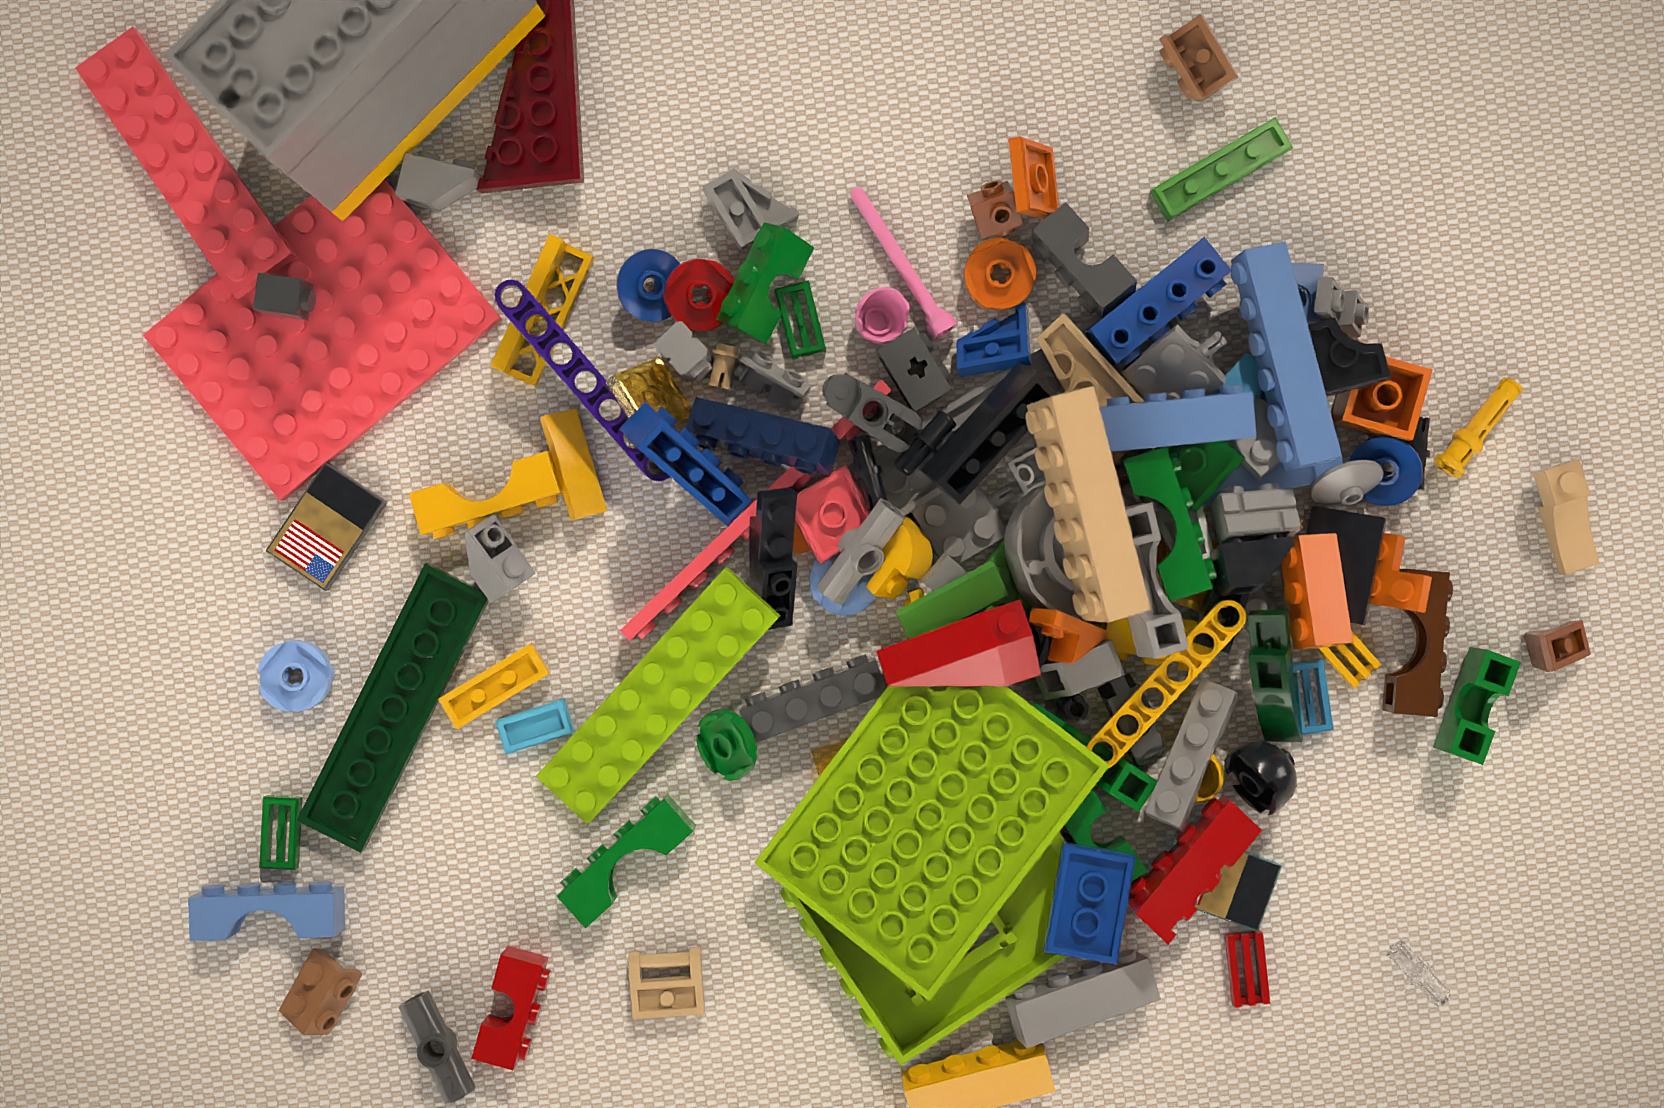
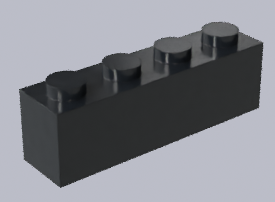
[920,362,1059,505]

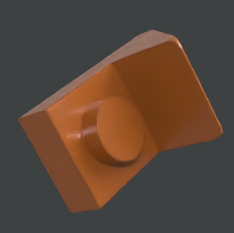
[1524,620,1591,672]

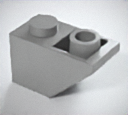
[395,151,483,211]
[464,514,536,604]
[1036,640,1125,700]

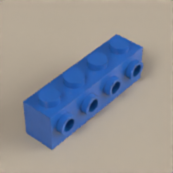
[1085,237,1232,367]
[620,401,753,527]

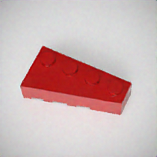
[1128,795,1262,945]

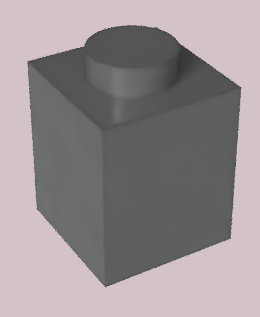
[253,273,316,321]

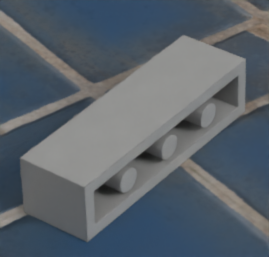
[1005,949,1161,1048]

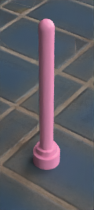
[851,187,958,340]

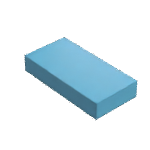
[495,698,576,754]

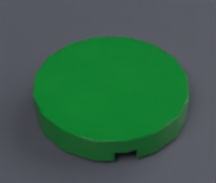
[696,708,757,781]

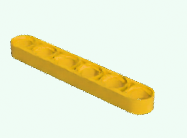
[1087,600,1246,768]

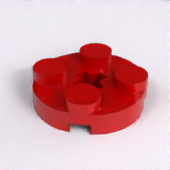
[663,258,734,331]

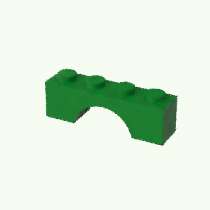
[1123,446,1217,601]
[1028,699,1158,812]
[557,794,696,929]

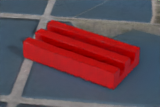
[1224,930,1270,1008]

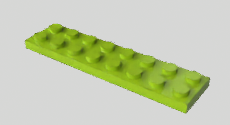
[536,567,780,824]

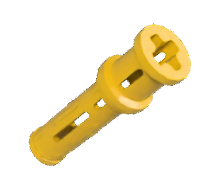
[1433,377,1523,478]

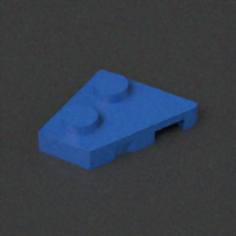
[956,302,1031,378]

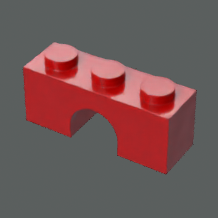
[471,946,551,1071]

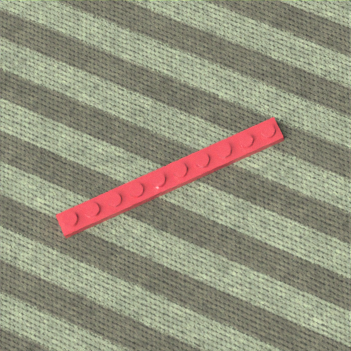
[620,380,891,641]

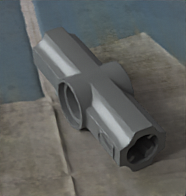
[399,990,476,1104]

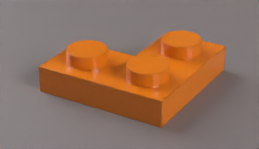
[1370,533,1432,613]

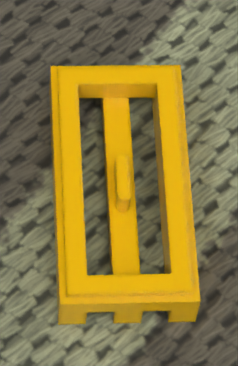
[1316,631,1382,688]

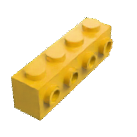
[901,1039,1056,1108]

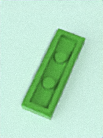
[895,561,1008,639]

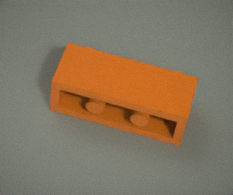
[1280,533,1353,650]

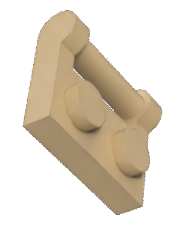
[628,947,705,1019]

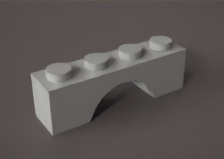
[1125,502,1189,659]
[1145,678,1239,832]

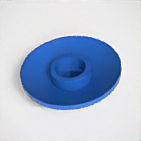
[616,249,680,322]
[1349,436,1423,506]

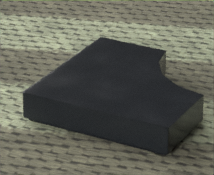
[1308,318,1391,397]

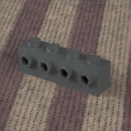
[739,654,886,743]

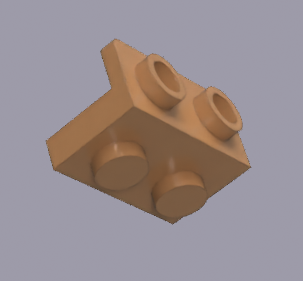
[1159,14,1239,102]
[278,948,362,1035]

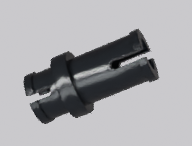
[1057,693,1089,721]

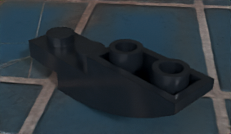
[749,487,798,630]

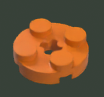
[963,237,1036,311]

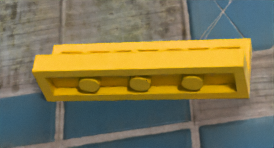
[490,233,594,387]

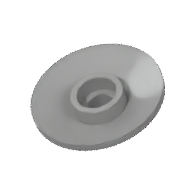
[1310,460,1383,505]

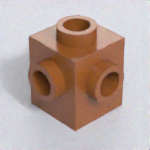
[967,180,1023,239]

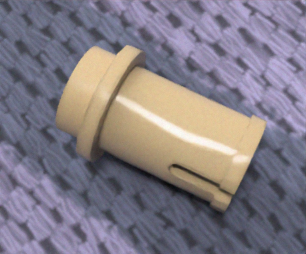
[707,343,740,390]

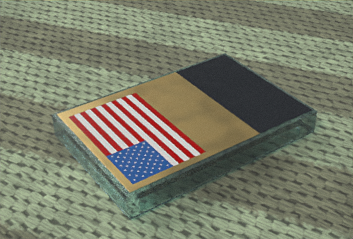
[1170,830,1282,932]

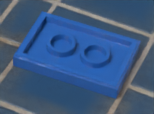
[1043,842,1136,965]

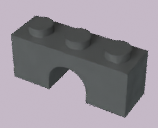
[1031,202,1137,319]

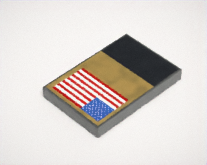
[265,462,387,591]

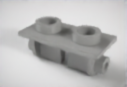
[734,350,811,411]

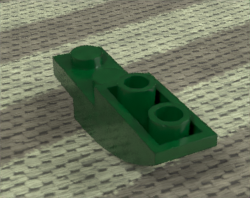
[1247,610,1303,742]

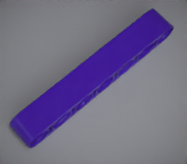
[494,279,670,482]

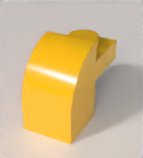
[866,517,932,600]

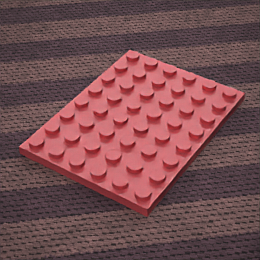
[143,178,502,501]

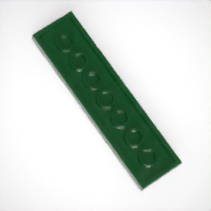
[296,563,489,853]

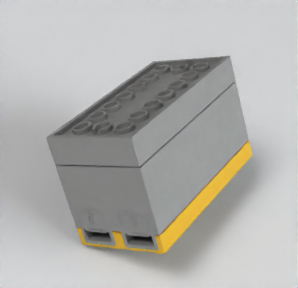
[162,0,545,221]

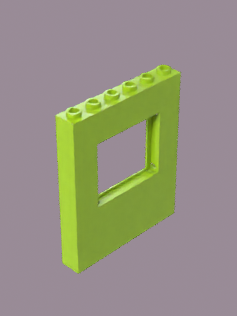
[779,832,1067,1066]

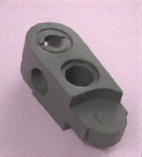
[822,373,923,452]
[1097,673,1163,767]

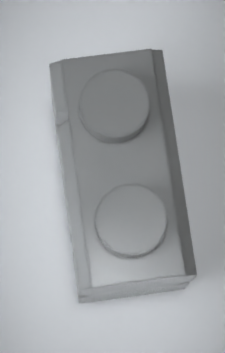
[654,321,713,383]
[1211,483,1301,545]

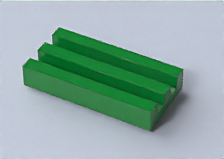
[774,280,826,360]
[259,795,303,870]

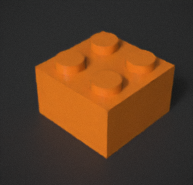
[1331,356,1433,442]

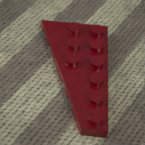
[476,0,584,194]

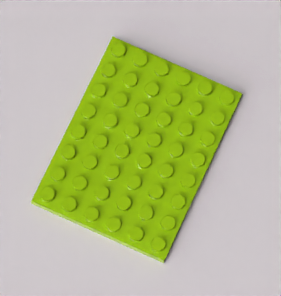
[754,629,1110,1001]

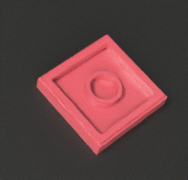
[795,465,872,564]

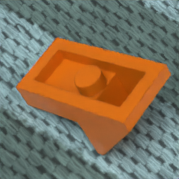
[1028,608,1108,664]

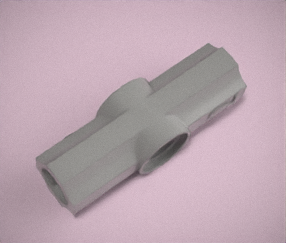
[817,498,906,605]

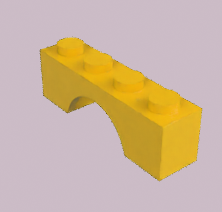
[408,451,563,540]

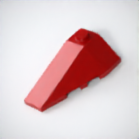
[876,600,1041,687]

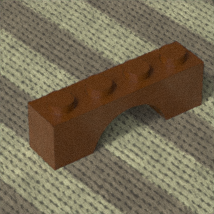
[1382,569,1453,717]

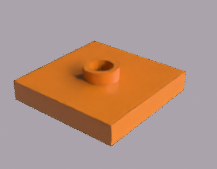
[1009,136,1059,219]

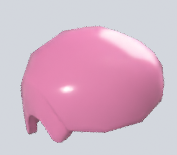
[855,287,910,345]

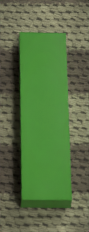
[1150,117,1294,223]

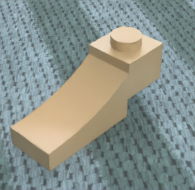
[1533,460,1600,575]

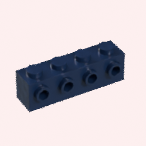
[685,397,841,476]

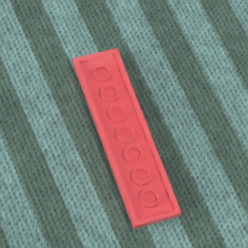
[75,26,297,299]

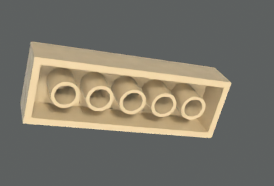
[1026,386,1151,622]

